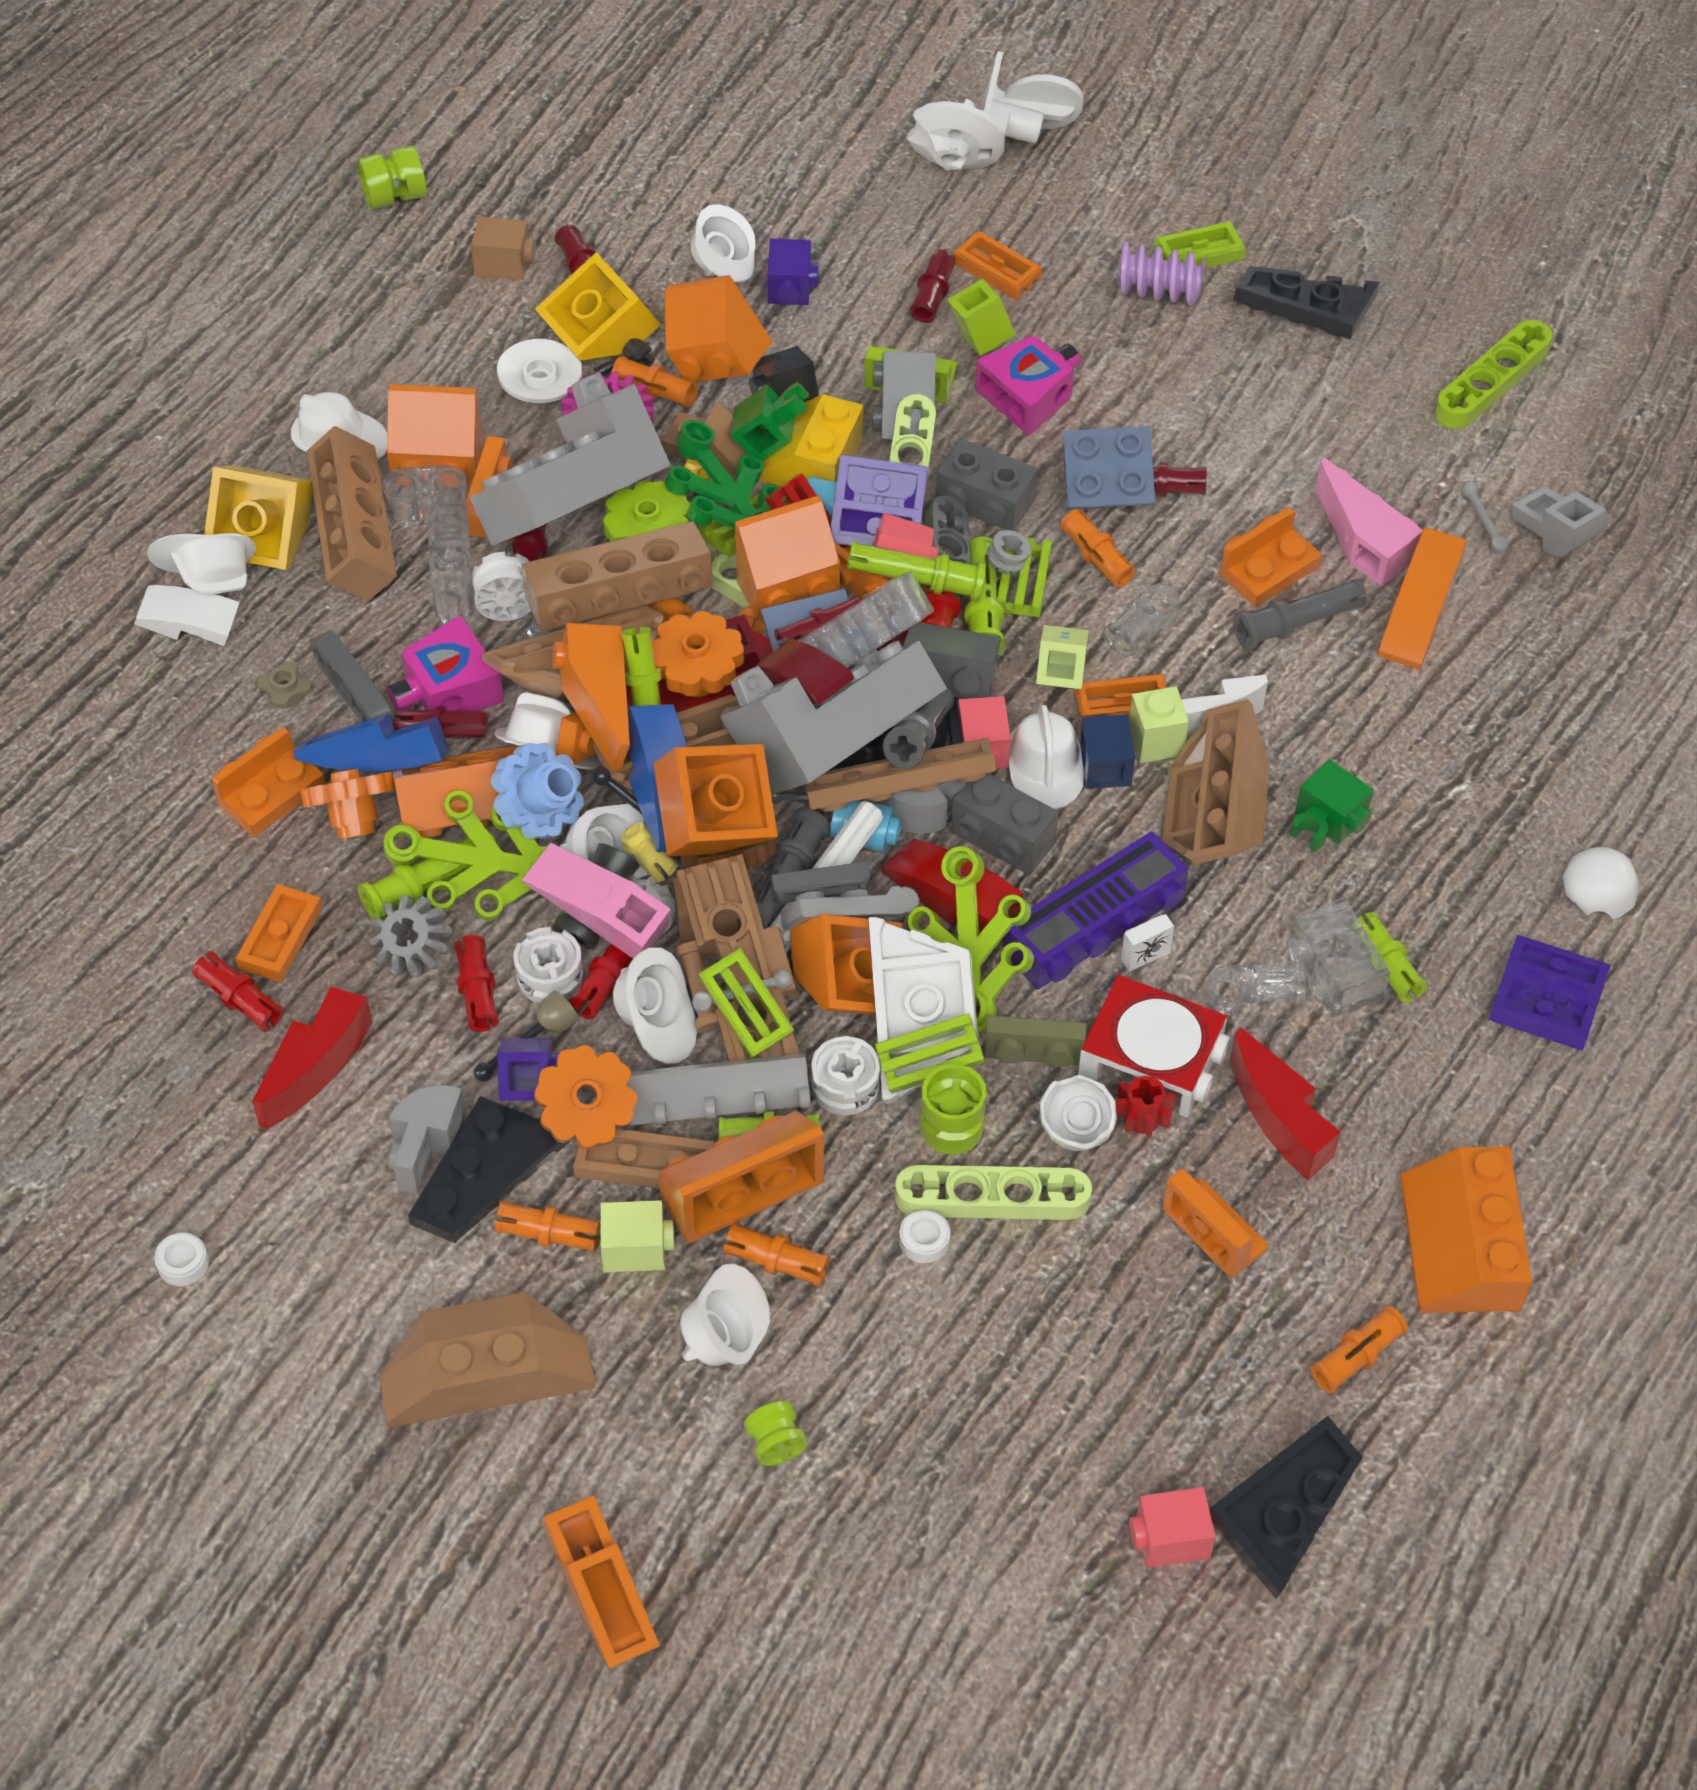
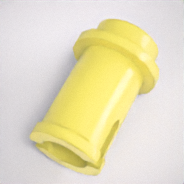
[620,822,678,883]

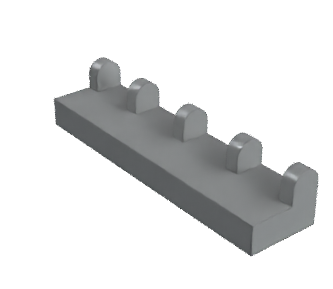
[615,1053,811,1129]

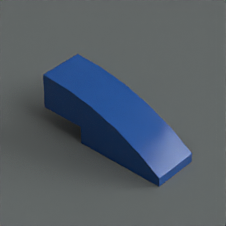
[628,704,687,852]
[293,713,450,772]

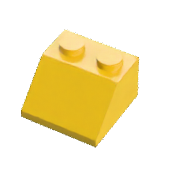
[535,252,661,361]
[759,394,864,486]
[204,465,313,570]

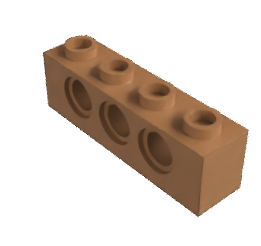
[307,426,397,601]
[521,521,713,631]

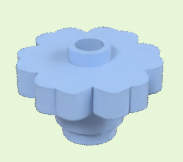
[491,743,584,840]

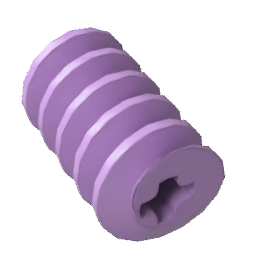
[1117,241,1207,306]

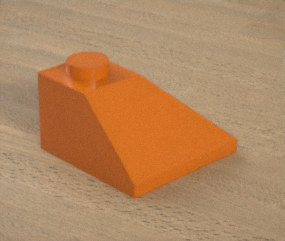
[790,914,902,1015]

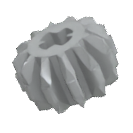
[368,895,453,977]

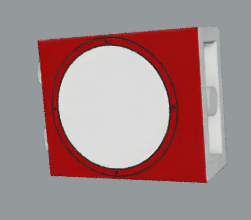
[1078,974,1231,1118]

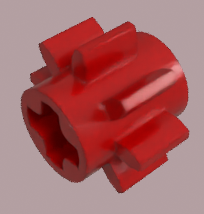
[1115,1076,1176,1138]

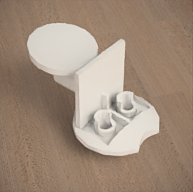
[907,51,1084,171]

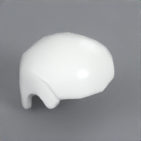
[1563,847,1639,919]
[1040,1075,1117,1151]

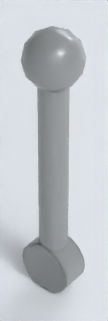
[1461,481,1509,555]
[692,970,792,1012]

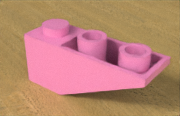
[1315,458,1423,587]
[522,843,671,959]

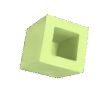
[1036,625,1089,689]
[1129,686,1189,763]
[601,1200,674,1272]

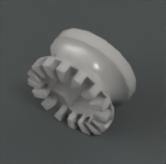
[986,530,1031,575]

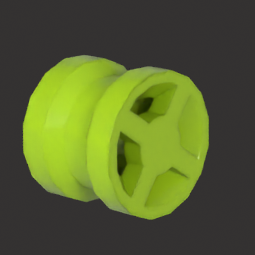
[744,1401,808,1466]

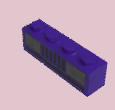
[1001,831,1189,990]

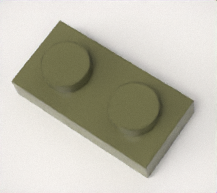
[985,1015,1087,1067]

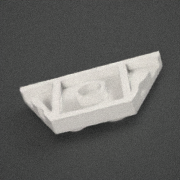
[869,917,978,1104]

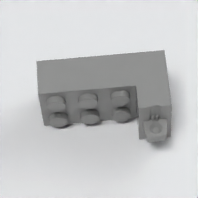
[469,373,671,546]
[720,640,947,795]

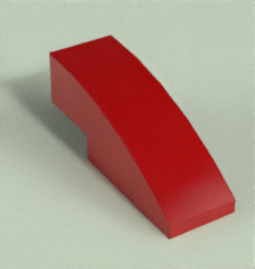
[881,839,1024,934]
[252,986,373,1129]
[1230,1027,1341,1181]

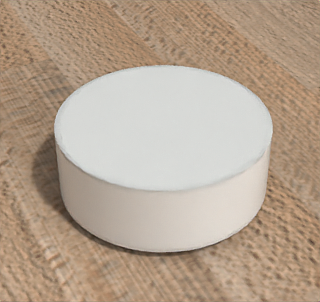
[899,1210,950,1263]
[154,1232,209,1286]

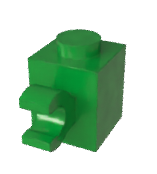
[730,382,809,461]
[1290,759,1374,851]

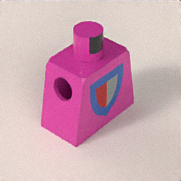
[975,336,1080,436]
[387,615,504,711]

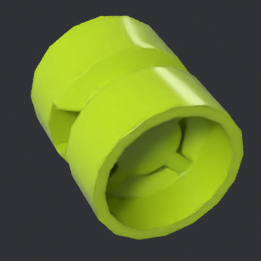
[357,145,427,210]
[920,1064,987,1155]

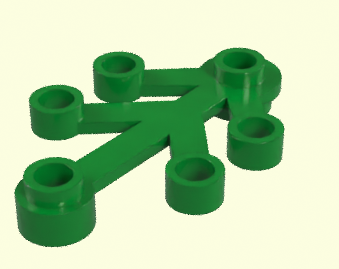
[665,420,786,529]

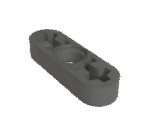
[923,495,971,601]
[310,630,394,726]

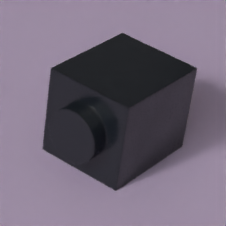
[749,346,819,403]

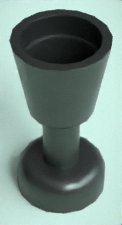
[552,843,640,950]

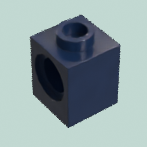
[1079,714,1135,789]

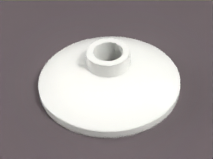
[497,339,582,403]

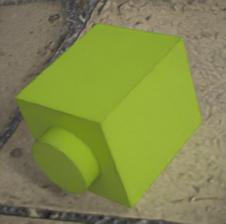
[947,278,1016,357]

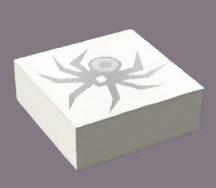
[1121,914,1174,972]

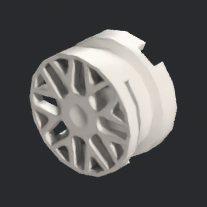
[472,551,531,621]
[513,927,583,1003]
[811,1036,880,1116]

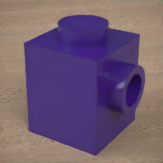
[767,239,819,305]
[497,1038,560,1101]

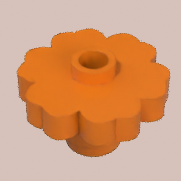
[652,611,744,697]
[300,769,395,839]
[534,1045,638,1149]

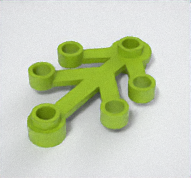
[383,790,548,921]
[907,846,1034,1034]

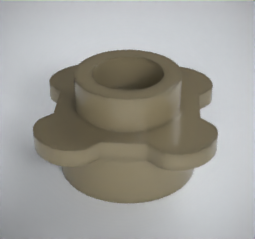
[257,662,311,709]

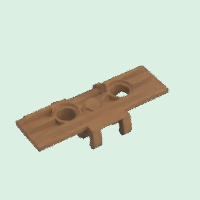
[675,854,800,1061]

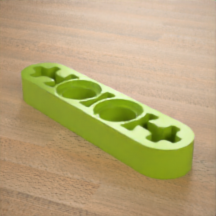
[1435,320,1553,429]

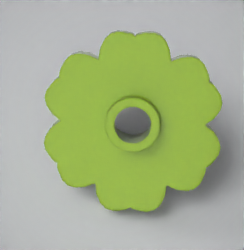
[603,480,691,542]

